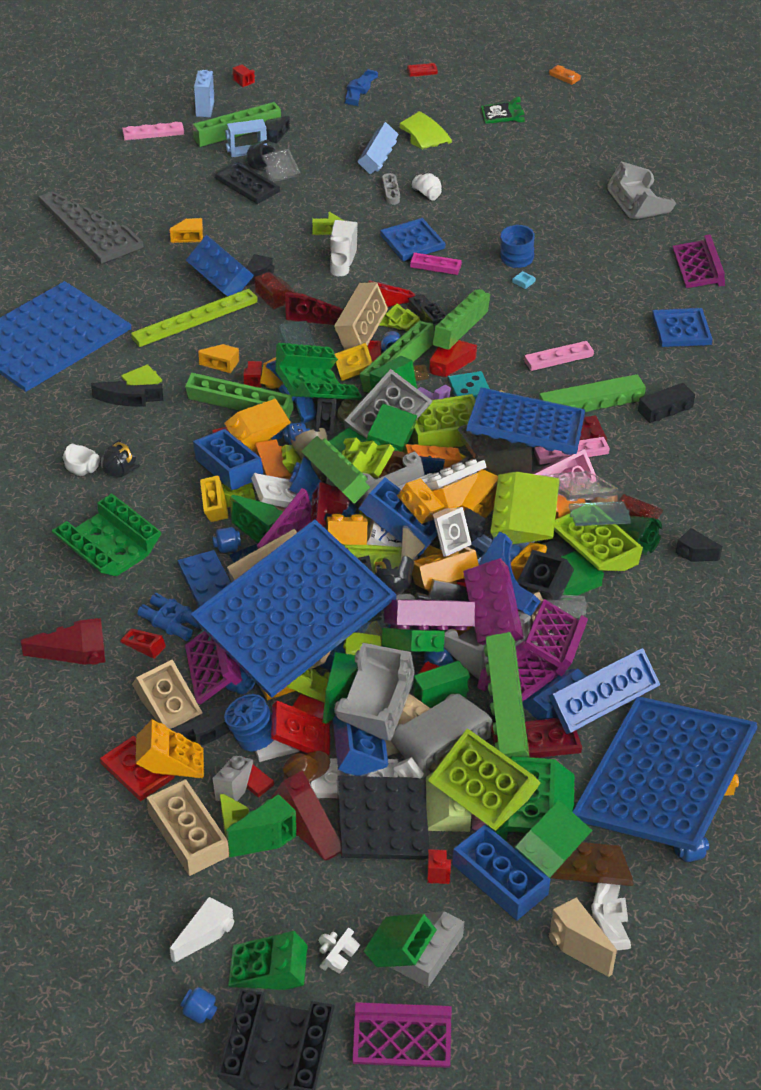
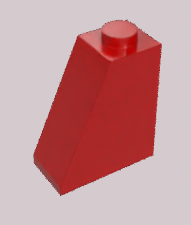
[429,340,477,377]

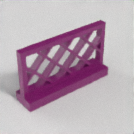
[673,234,725,288]
[257,488,311,549]
[523,599,588,676]
[185,631,242,705]
[477,641,559,702]
[353,1002,452,1068]

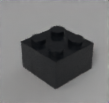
[517,550,574,604]

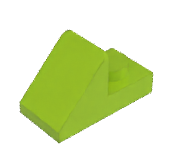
[313,212,344,235]
[220,794,249,839]

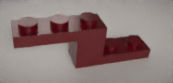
[310,482,350,528]

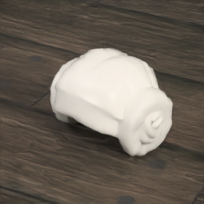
[412,173,442,201]
[63,443,100,476]

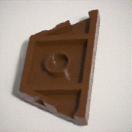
[551,842,633,886]

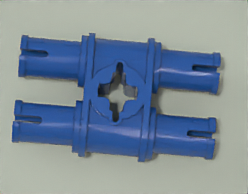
[137,593,201,641]

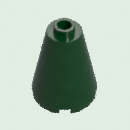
[610,515,662,555]

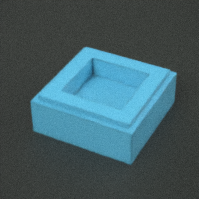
[512,271,535,289]

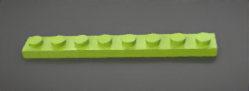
[131,289,258,347]

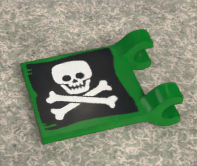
[481,97,525,124]

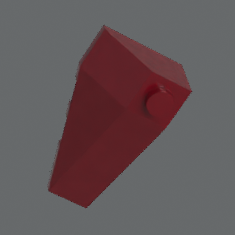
[285,292,344,325]
[21,618,106,665]
[271,770,341,861]

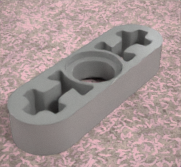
[382,173,400,205]

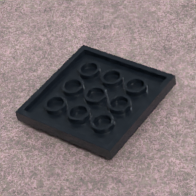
[337,775,430,860]

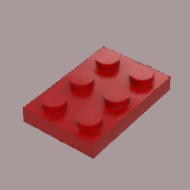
[271,701,330,756]
[100,736,174,802]

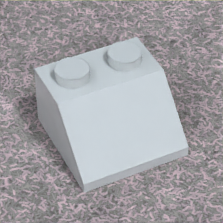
[433,507,472,556]

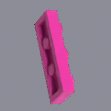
[410,253,462,275]

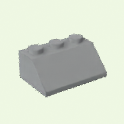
[390,911,464,988]

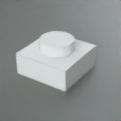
[393,757,424,779]

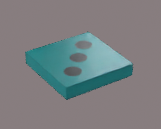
[448,371,490,400]

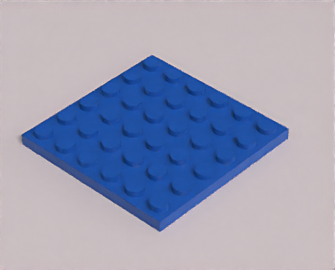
[466,387,585,455]

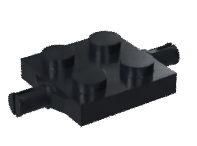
[415,579,469,601]

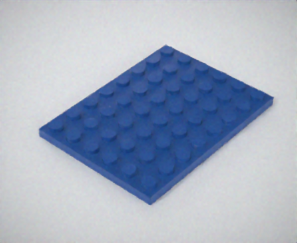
[0,281,131,392]
[191,520,396,698]
[573,696,757,852]

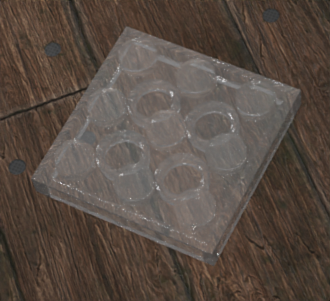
[541,471,618,501]

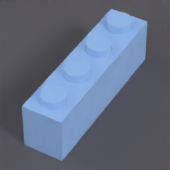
[357,122,398,174]

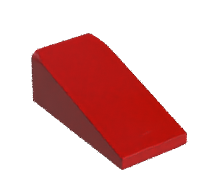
[120,628,166,659]

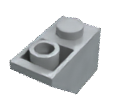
[213,756,253,801]

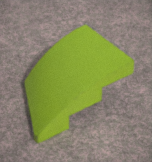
[400,111,452,149]
[342,437,394,478]

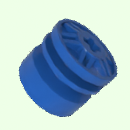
[501,225,534,268]
[224,694,274,751]

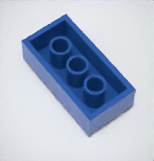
[186,235,254,296]
[193,429,263,490]
[359,477,438,557]
[452,824,550,920]

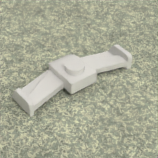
[591,883,631,950]

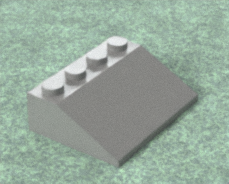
[344,369,432,439]

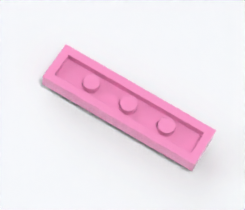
[123,122,184,140]
[524,341,594,371]
[534,437,609,465]

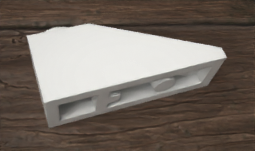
[170,897,234,962]

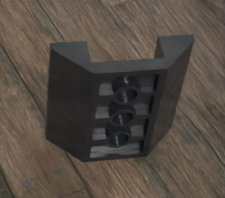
[217,989,335,1090]

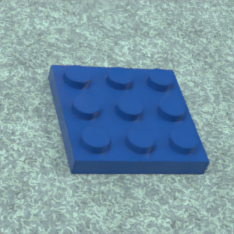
[380,218,445,261]
[652,308,713,347]

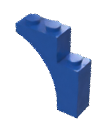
[289,457,357,520]
[479,531,541,616]

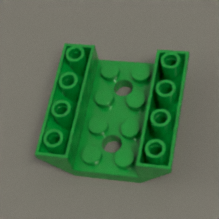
[275,343,362,400]
[52,493,161,576]
[488,756,575,842]

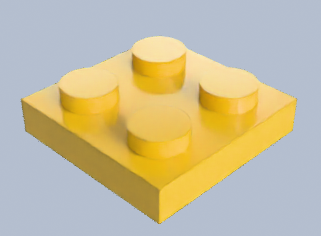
[335,343,372,381]

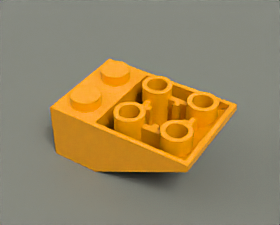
[136,719,204,778]

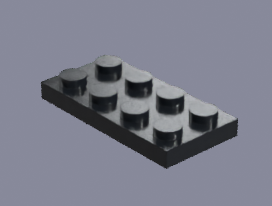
[215,162,280,204]

